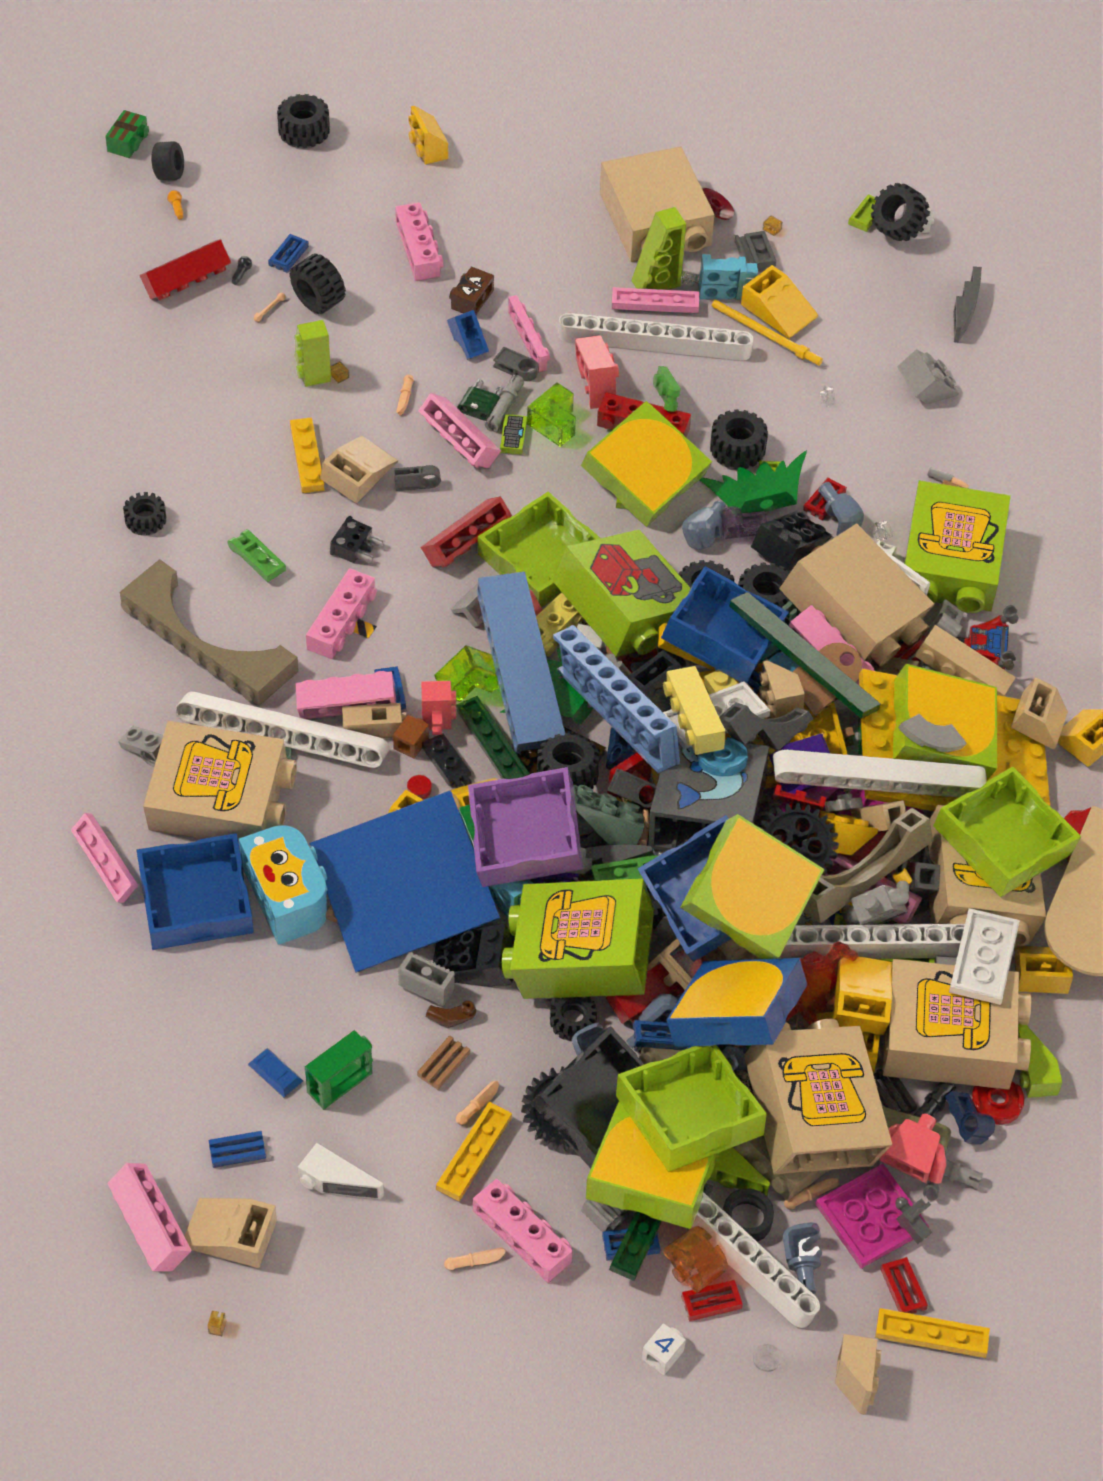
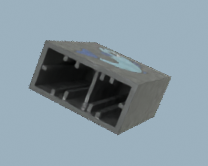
[649,742,769,851]

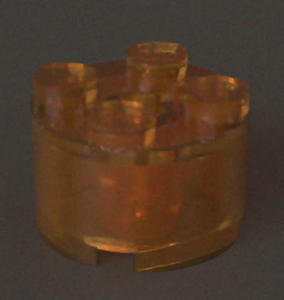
[663,1226,728,1293]

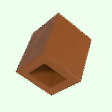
[393,715,429,759]

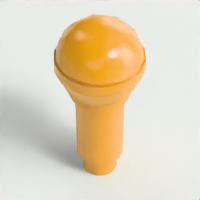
[167,190,184,219]

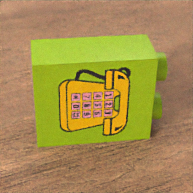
[904,480,1011,613]
[502,879,654,999]

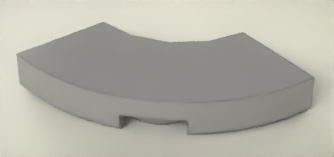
[898,714,967,752]

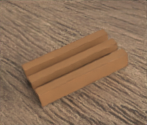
[417,1035,470,1090]

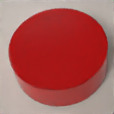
[407,775,432,799]

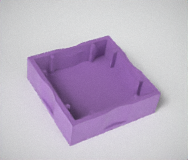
[468,767,583,887]

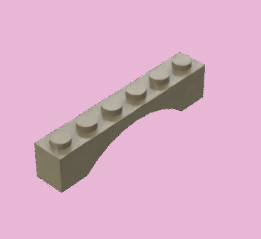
[803,808,933,923]

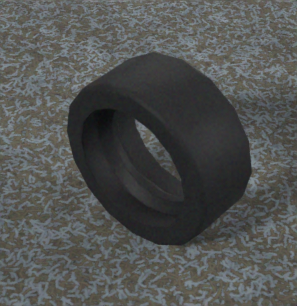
[722,1188,774,1242]

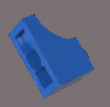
[447,310,489,359]

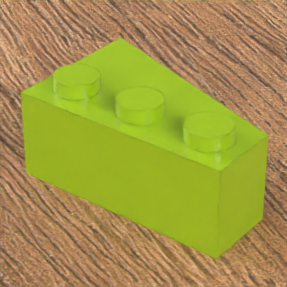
[294,320,331,387]

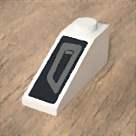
[298,1143,384,1200]

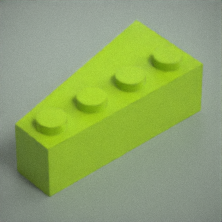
[631,207,686,290]

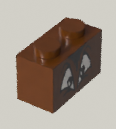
[449,266,494,315]

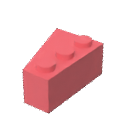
[575,335,619,409]

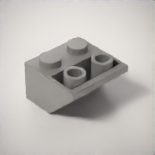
[897,349,959,404]

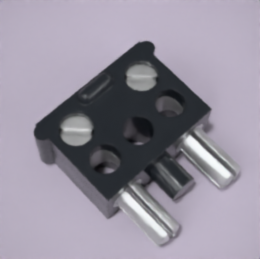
[330,516,384,563]

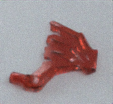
[795,941,858,1025]

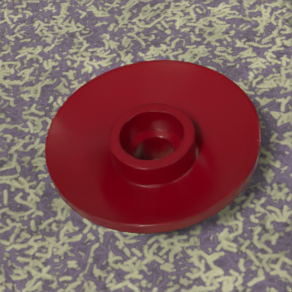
[702,188,734,220]

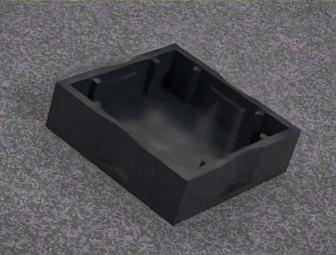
[530,1026,643,1168]

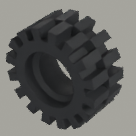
[123,492,166,535]
[550,996,597,1041]

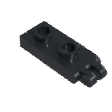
[422,733,472,788]

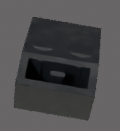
[751,511,832,571]
[627,650,683,712]
[433,924,515,987]

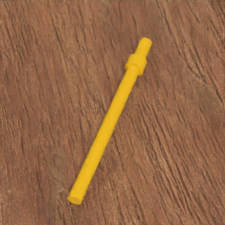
[712,299,823,366]

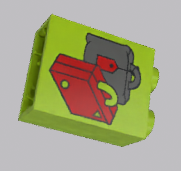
[553,529,691,657]

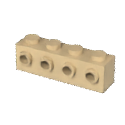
[915,625,1016,696]

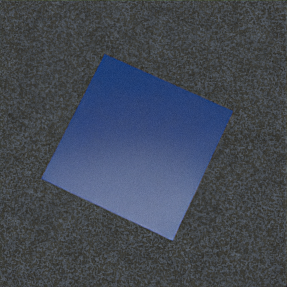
[309,790,500,973]

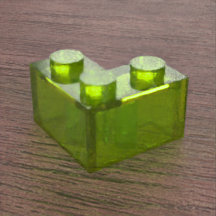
[527,382,576,447]
[434,645,499,702]

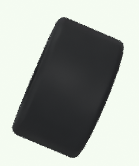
[151,141,184,180]

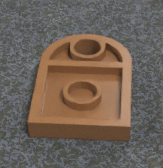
[793,643,862,717]

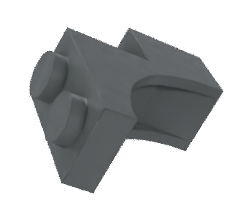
[719,702,814,751]
[898,845,940,895]

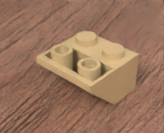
[759,661,804,719]
[1011,677,1068,749]
[835,1334,881,1415]

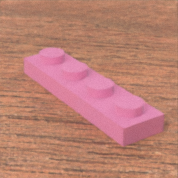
[612,287,699,313]
[508,295,550,372]
[71,813,138,903]

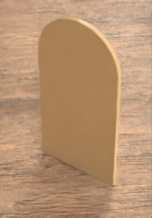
[1044,805,1103,976]

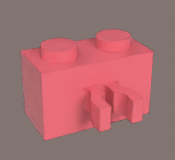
[421,681,456,735]

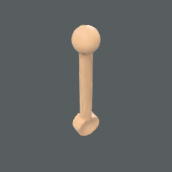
[254,292,286,322]

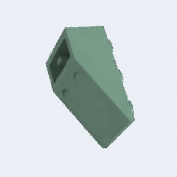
[573,785,644,845]

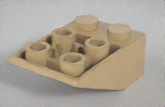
[320,436,398,504]
[184,1198,277,1268]

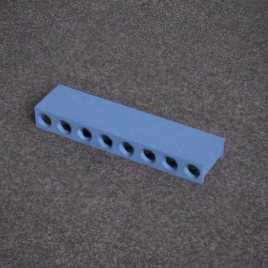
[476,572,565,754]
[553,625,680,773]

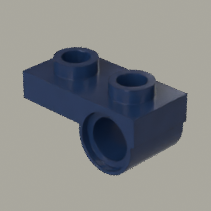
[606,727,636,770]
[945,1091,995,1144]

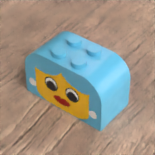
[239,825,328,945]

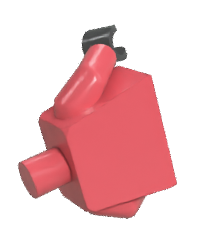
[871,1113,947,1200]

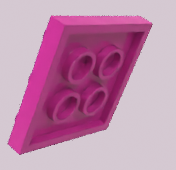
[815,1164,929,1269]

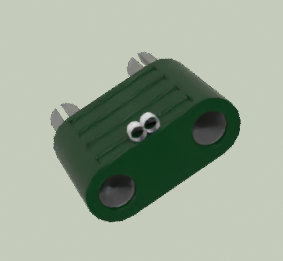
[457,379,503,421]

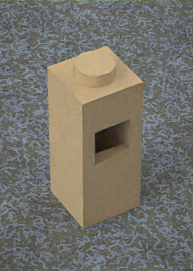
[342,703,406,738]
[851,800,906,831]

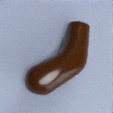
[425,1000,476,1027]

